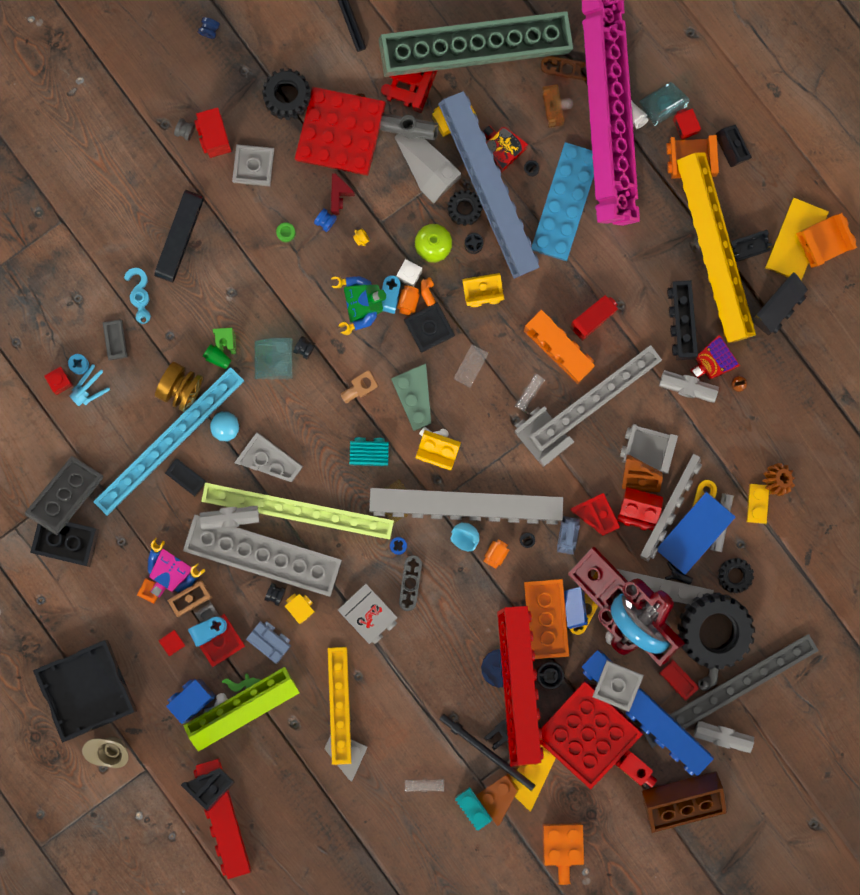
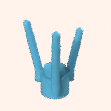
[69,364,110,406]

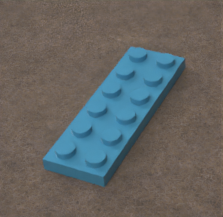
[531,142,594,262]

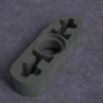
[399,555,422,611]

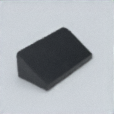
[715,124,752,167]

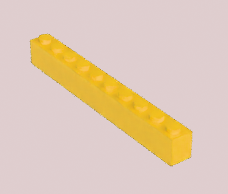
[677,153,756,343]

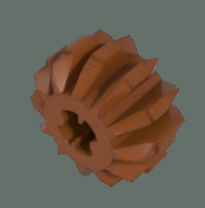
[762,463,796,496]

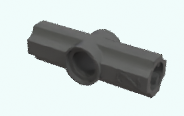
[380,114,439,140]

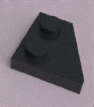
[181,768,235,811]

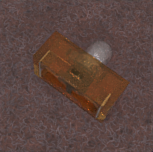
[542,84,574,128]

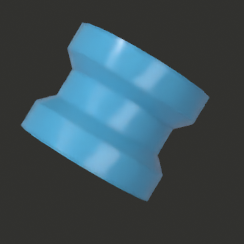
[68,354,89,375]

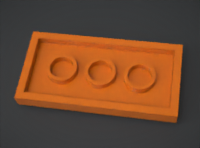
[524,579,569,659]

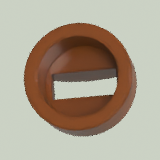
[731,376,747,392]

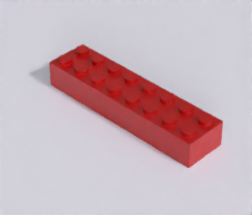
[497,606,544,767]

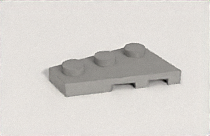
[234,432,304,482]

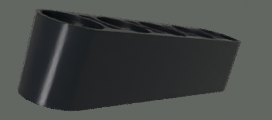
[154,190,204,283]

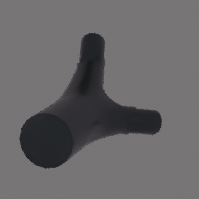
[665,561,693,585]

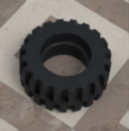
[677,592,755,670]

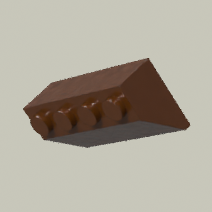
[642,771,727,833]

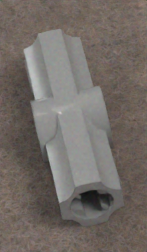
[659,370,719,403]
[200,506,260,530]
[693,721,755,753]

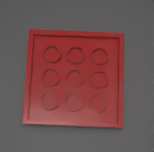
[295,87,386,176]
[539,680,644,789]

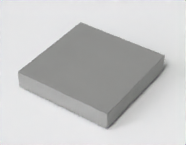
[232,144,274,186]
[593,660,644,712]

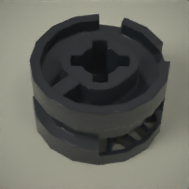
[537,662,564,689]

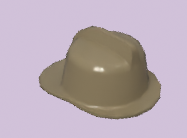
[82,737,129,768]

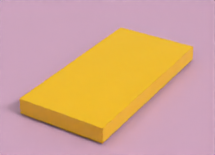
[765,198,829,280]

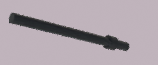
[439,714,536,791]

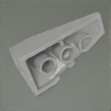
[395,126,461,204]

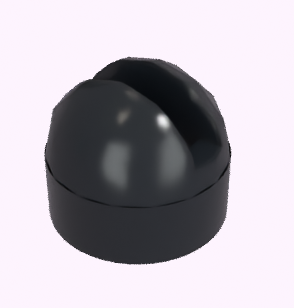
[524,160,540,177]
[519,532,535,548]

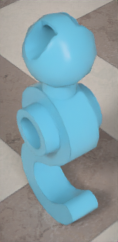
[124,268,151,324]

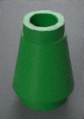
[202,344,232,370]

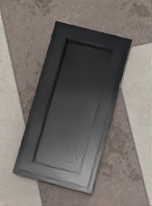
[165,458,207,497]

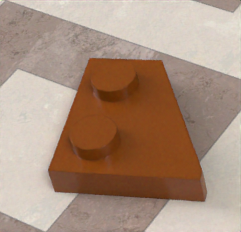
[622,454,663,492]
[476,773,519,826]

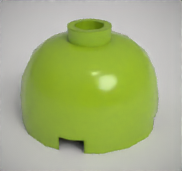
[415,224,452,262]

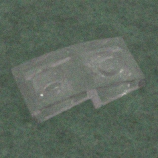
[454,344,489,388]

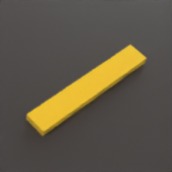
[328,647,352,765]

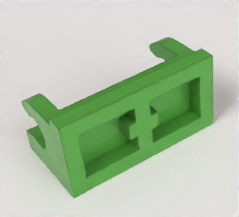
[213,328,236,354]

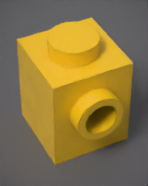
[285,594,315,624]

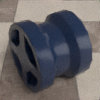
[197,17,220,39]

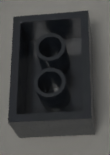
[30,522,99,567]

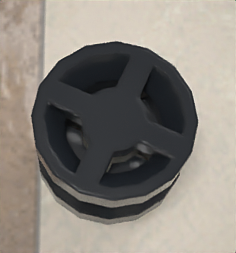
[464,233,483,254]
[293,336,316,360]
[264,583,286,606]

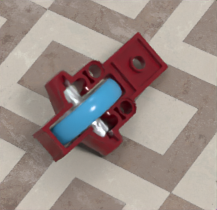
[568,547,685,666]

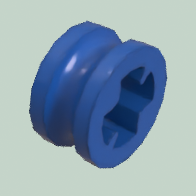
[390,537,407,555]

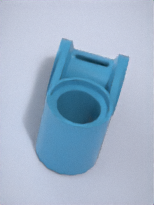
[382,276,400,314]
[188,617,227,647]

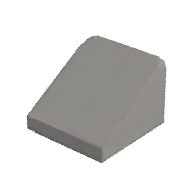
[193,600,220,623]

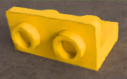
[415,430,461,470]

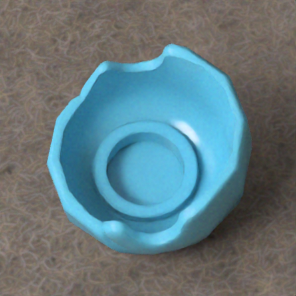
[210,411,239,441]
[450,522,480,552]

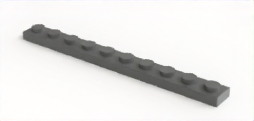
[642,634,819,748]

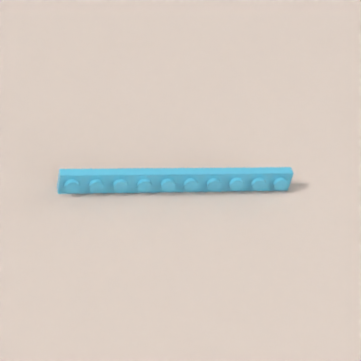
[93,367,244,516]

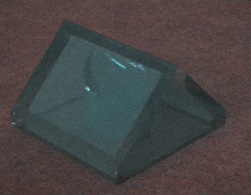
[640,82,690,126]

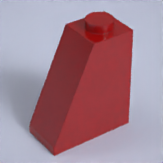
[570,295,618,341]

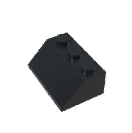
[752,272,808,336]

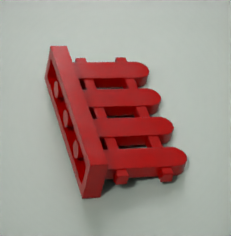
[381,30,438,113]

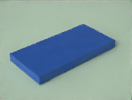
[658,491,736,575]

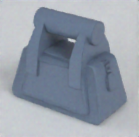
[557,516,580,555]

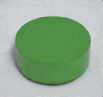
[276,222,296,242]

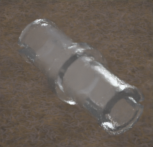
[514,374,545,412]
[405,778,444,793]

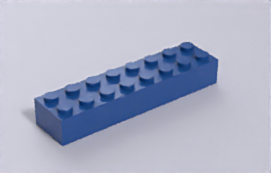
[582,650,714,776]

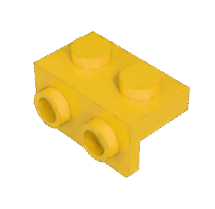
[462,273,505,307]

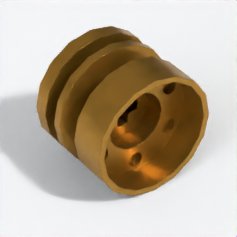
[155,361,203,412]

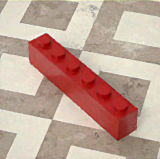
[193,758,252,879]

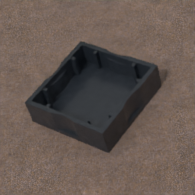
[33,640,137,743]

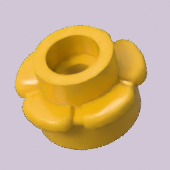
[353,228,370,246]

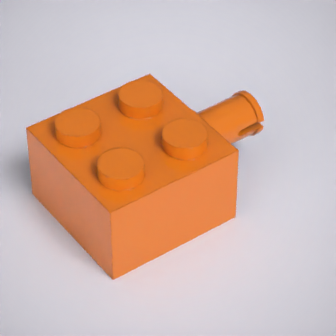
[543,823,584,885]

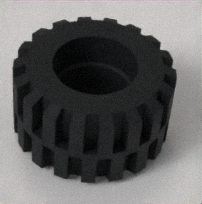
[262,68,311,120]

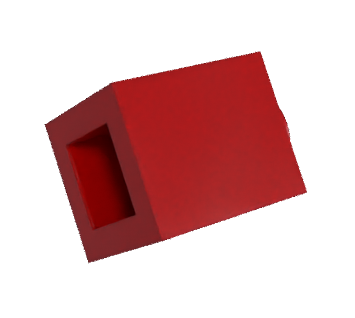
[673,108,701,140]
[44,367,73,395]

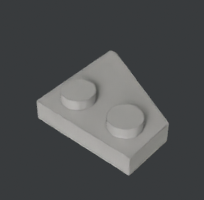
[324,735,367,781]

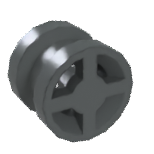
[174,118,195,141]

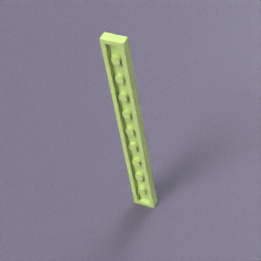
[201,483,394,540]

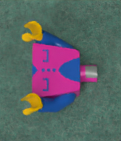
[148,538,205,598]

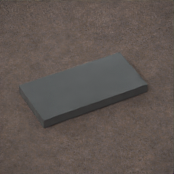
[25,456,103,535]

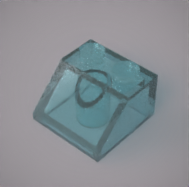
[255,338,293,379]

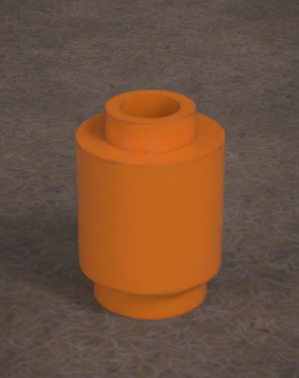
[397,286,420,315]
[483,539,510,569]

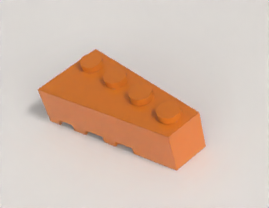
[524,310,595,384]

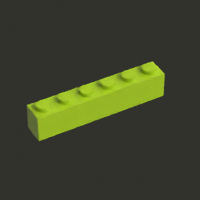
[183,667,300,752]

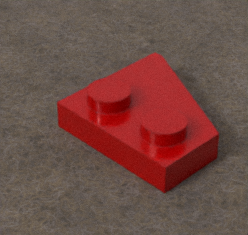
[571,493,621,536]

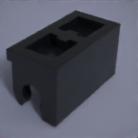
[730,230,772,262]

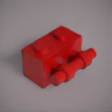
[617,487,663,531]

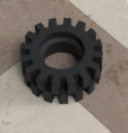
[448,190,482,226]
[717,558,754,593]

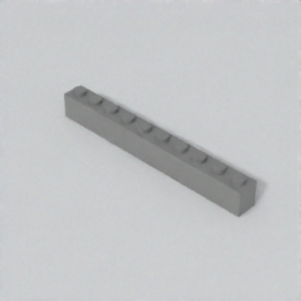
[369,488,563,525]

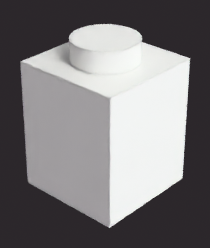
[396,259,422,287]

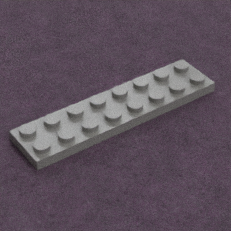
[183,515,342,597]

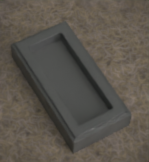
[102,320,128,361]

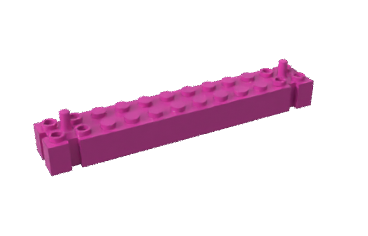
[582,0,640,226]

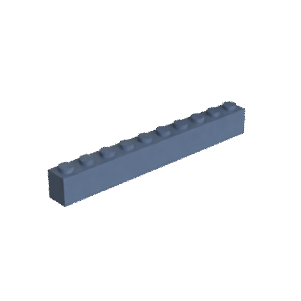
[438,91,540,279]

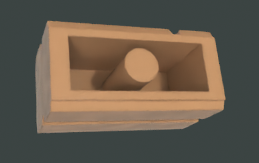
[167,581,213,617]

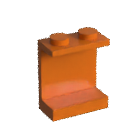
[666,135,719,179]
[796,213,857,268]

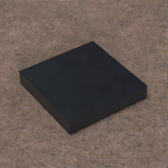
[404,302,455,353]

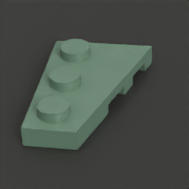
[391,364,431,431]

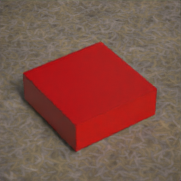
[159,630,186,657]

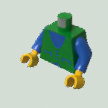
[331,276,386,335]

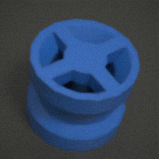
[314,208,337,232]

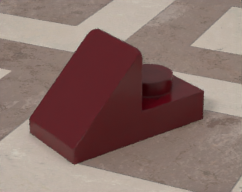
[331,173,355,215]

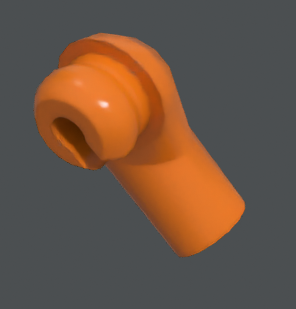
[421,277,436,306]

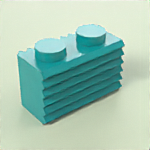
[349,437,389,466]
[455,787,492,831]

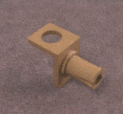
[341,370,379,403]

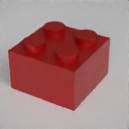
[194,107,232,158]

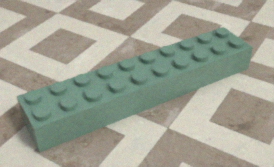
[378,11,573,77]

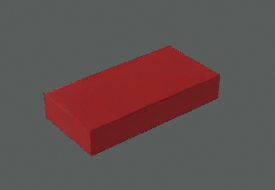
[659,660,699,701]

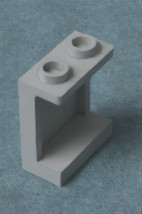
[620,424,678,474]

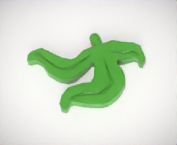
[222,673,261,692]

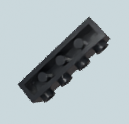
[667,280,698,360]

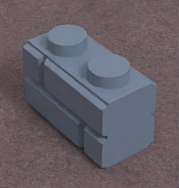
[246,621,291,664]

